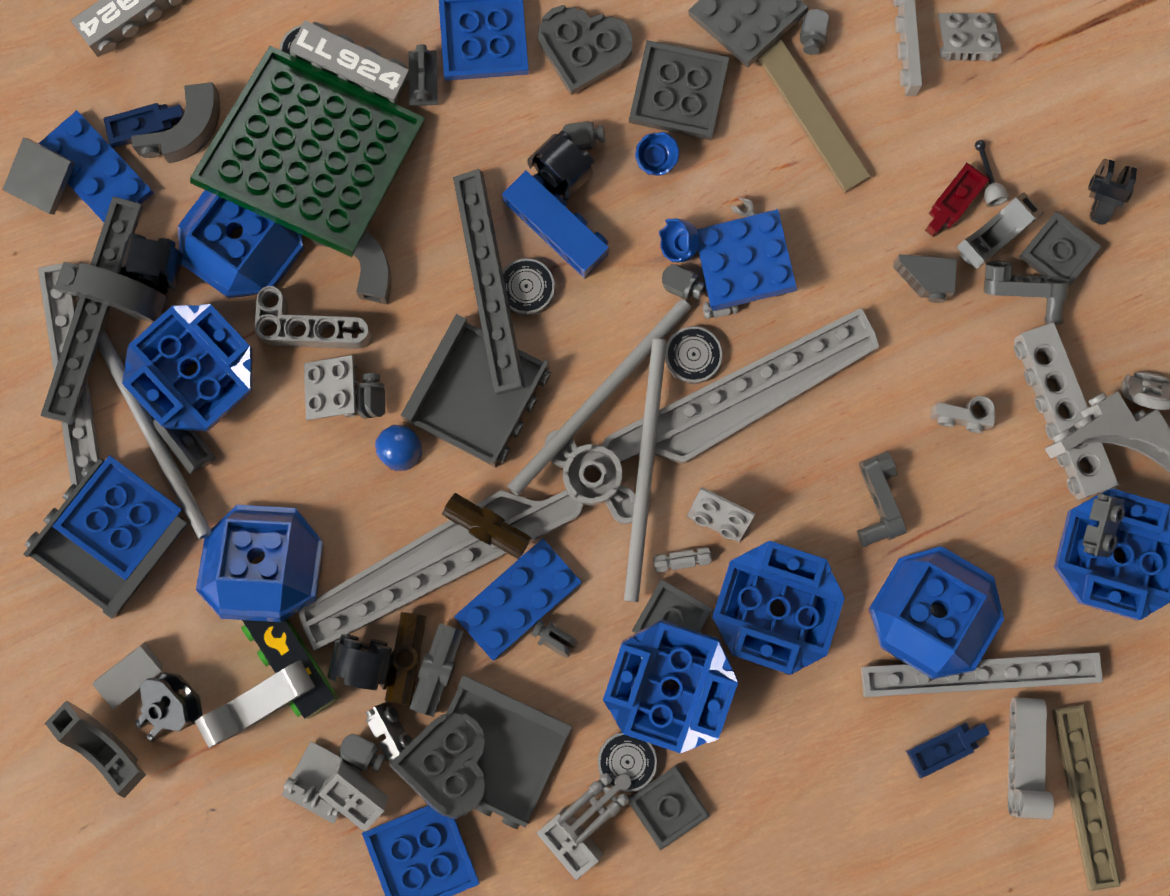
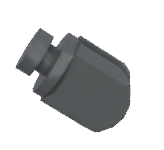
[800,9,830,55]
[562,121,606,151]
[662,264,706,300]
[357,373,385,419]
[531,620,578,658]
[340,734,386,773]

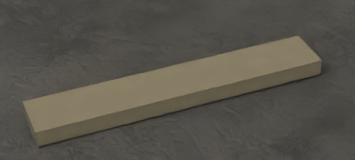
[758,38,870,193]
[1052,705,1121,891]

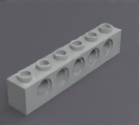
[1014,322,1119,500]

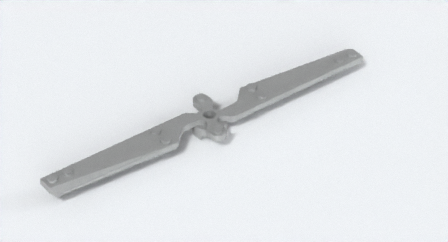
[298,308,879,651]

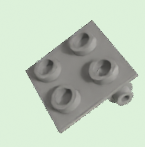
[938,13,1002,61]
[304,355,358,420]
[686,487,756,542]
[281,741,363,824]

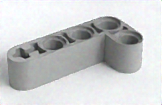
[255,286,372,349]
[194,660,315,748]
[1008,697,1054,820]

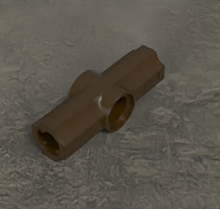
[442,493,532,560]
[385,612,427,705]

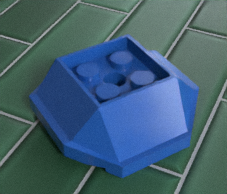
[178,190,305,298]
[122,304,252,431]
[1054,488,1170,621]
[196,505,324,622]
[712,541,845,675]
[868,546,1004,680]
[603,620,738,753]

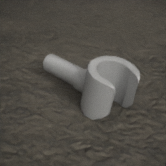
[731,197,756,216]

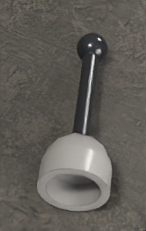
[975,140,1009,207]

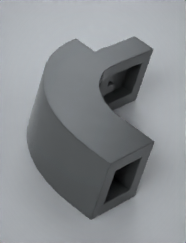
[131,82,220,163]
[957,192,1043,269]
[311,231,392,305]
[54,262,167,322]
[45,701,146,798]

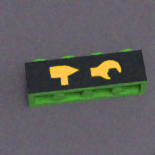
[241,618,339,719]

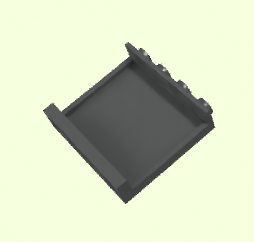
[401,314,552,468]
[23,458,189,619]
[447,675,572,829]

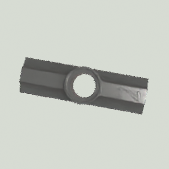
[409,624,464,717]

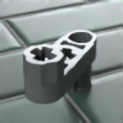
[984,261,1070,325]
[857,451,906,547]

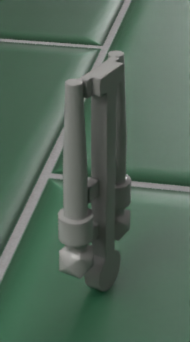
[556,773,631,846]

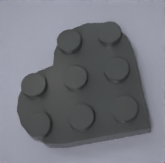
[538,5,633,95]
[389,713,485,819]

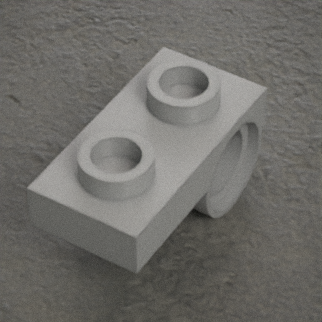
[930,396,995,433]

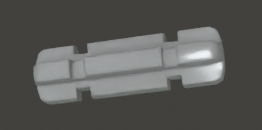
[653,547,711,573]

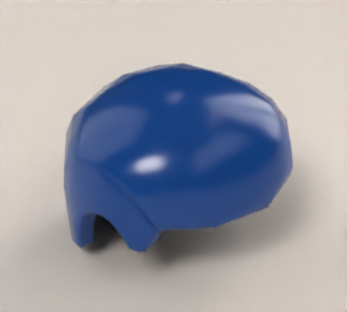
[635,132,680,176]
[659,218,700,262]
[375,425,422,471]

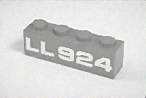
[70,0,183,57]
[290,20,409,104]

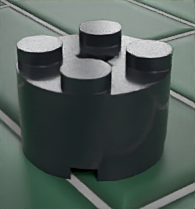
[527,131,594,201]
[118,234,183,294]
[328,634,395,690]

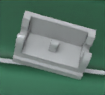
[92,642,162,709]
[318,760,388,832]
[537,807,604,880]

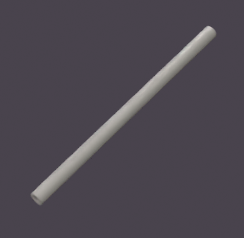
[507,299,691,496]
[98,329,212,540]
[624,339,667,602]

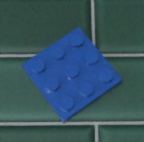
[439,0,529,81]
[697,209,797,311]
[52,455,183,581]
[362,805,480,896]

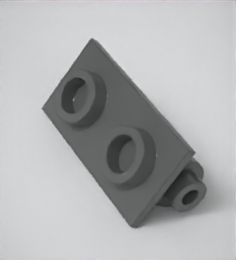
[408,44,438,106]
[1082,493,1125,558]
[365,701,413,762]

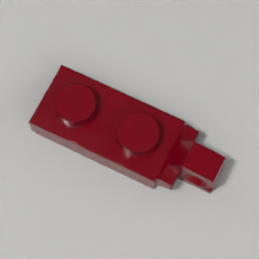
[924,163,989,237]

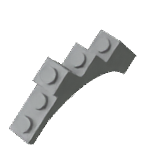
[1044,391,1170,473]

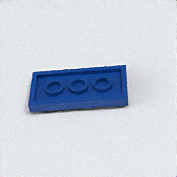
[39,110,154,222]
[454,538,582,661]

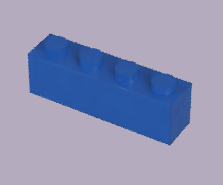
[502,170,609,279]

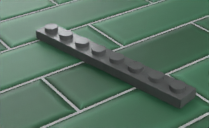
[453,169,525,395]
[41,196,143,425]

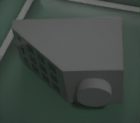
[893,254,957,303]

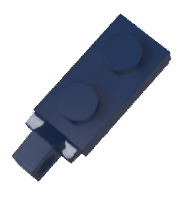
[103,103,185,148]
[905,722,990,779]

